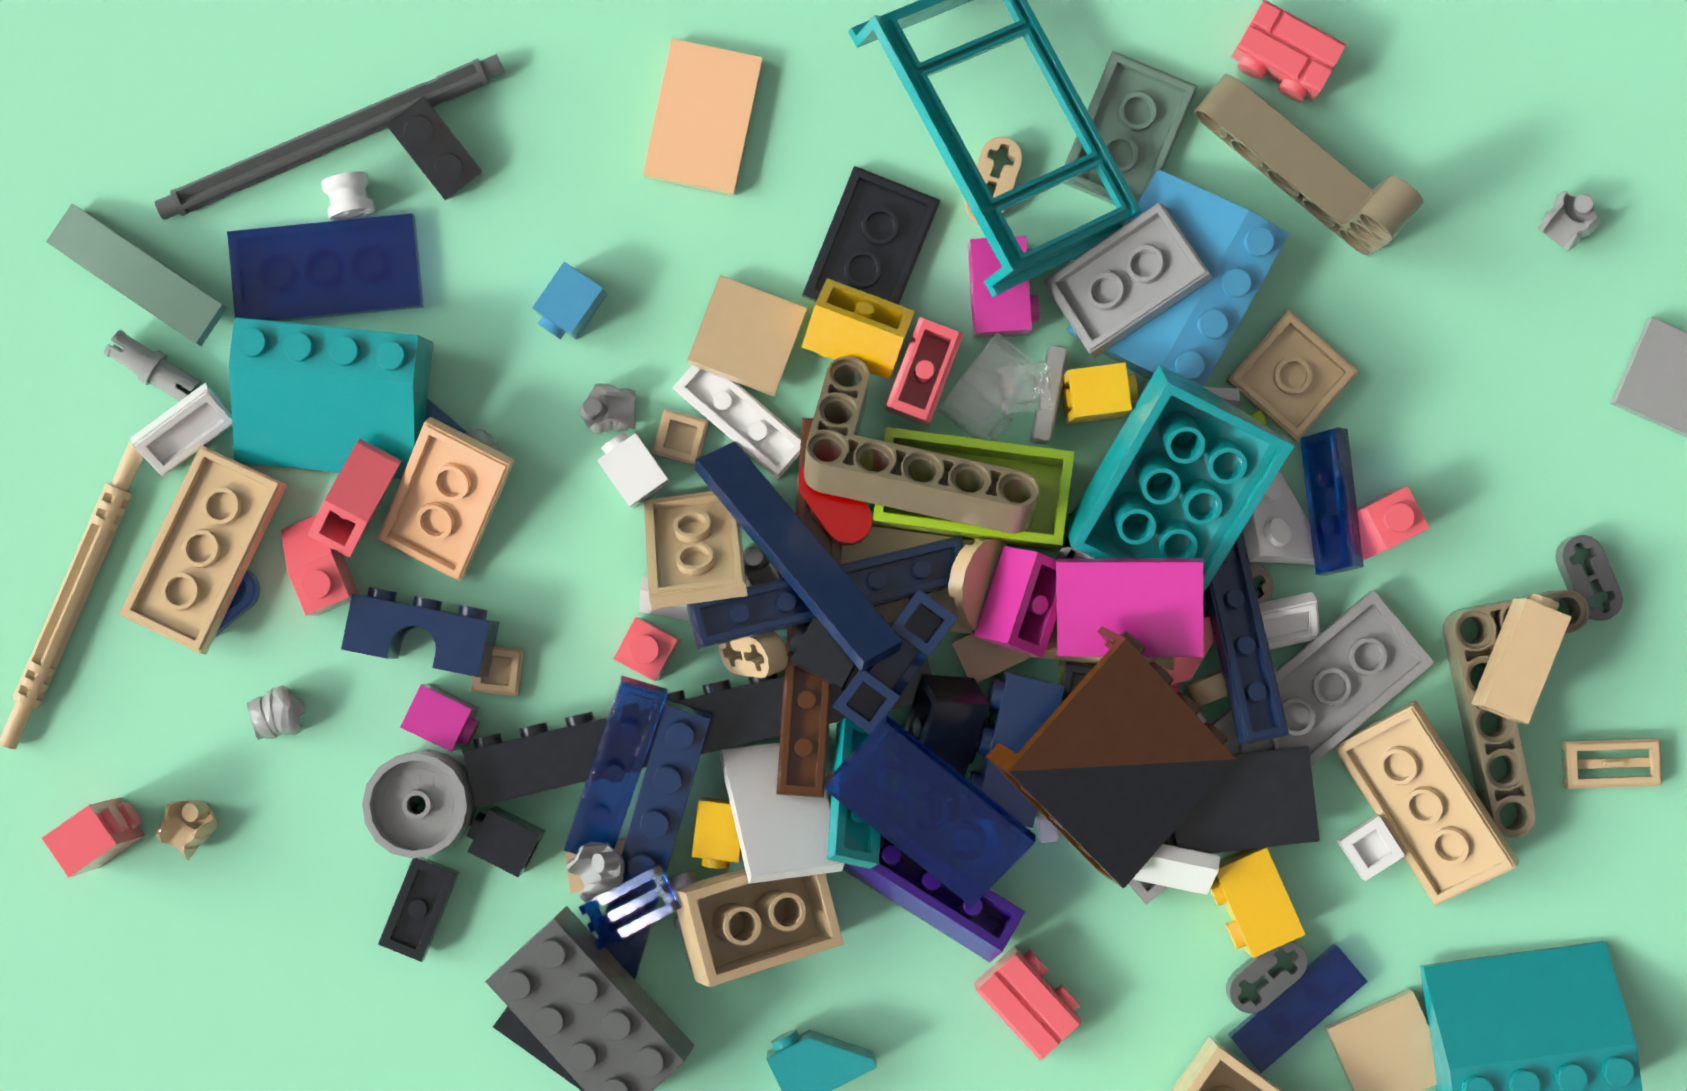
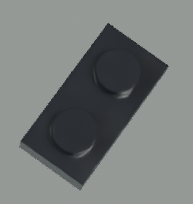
[386,96,483,200]
[378,857,460,962]

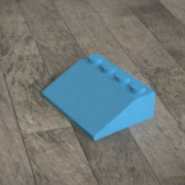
[1065,169,1290,387]

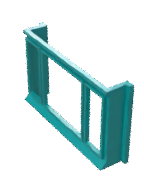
[848,0,1141,298]

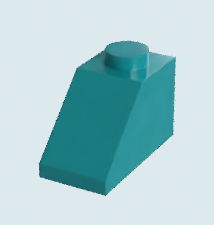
[766,1029,877,1091]

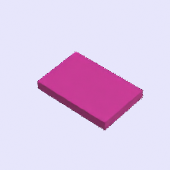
[1056,558,1204,657]

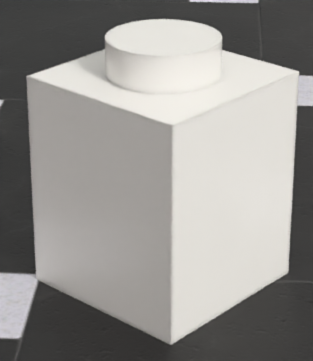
[597,433,671,509]

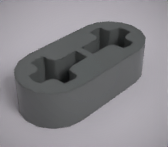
[1555,535,1623,621]
[1226,941,1308,1014]

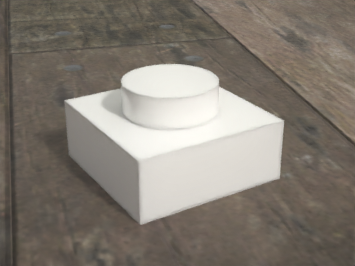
[1336,815,1405,881]

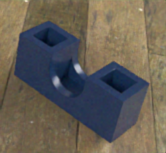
[341,587,500,677]
[832,589,958,736]

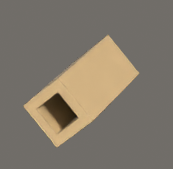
[1471,593,1571,724]

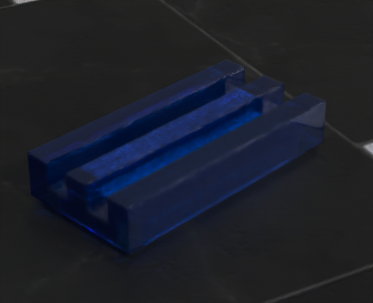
[579,865,681,950]

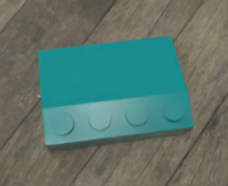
[229,317,433,479]
[1065,365,1295,594]
[1420,941,1643,1091]

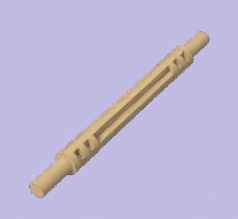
[0,442,143,750]

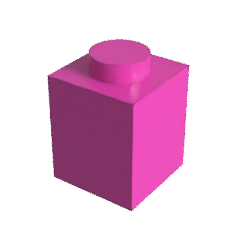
[400,683,480,752]

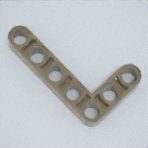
[1194,74,1424,256]
[804,356,1039,533]
[1443,590,1589,838]

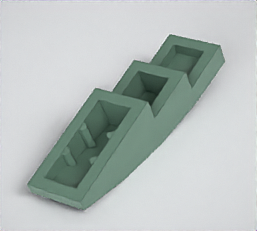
[46,203,228,346]

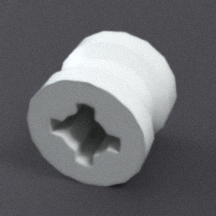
[321,171,376,221]

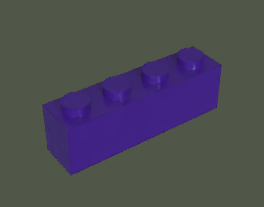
[843,822,1025,963]

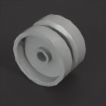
[362,749,477,859]

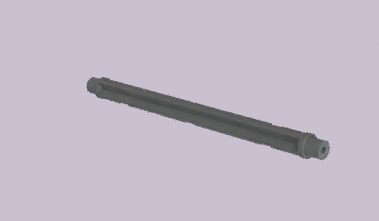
[155,54,505,220]

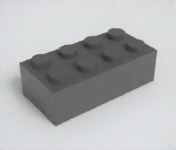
[485,906,695,1091]

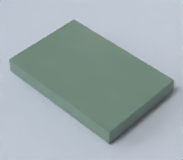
[1063,51,1198,205]

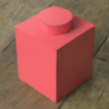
[613,617,681,681]

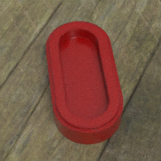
[798,461,872,546]

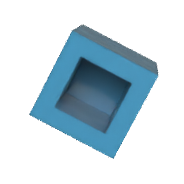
[532,261,608,340]

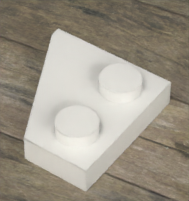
[1243,471,1329,565]

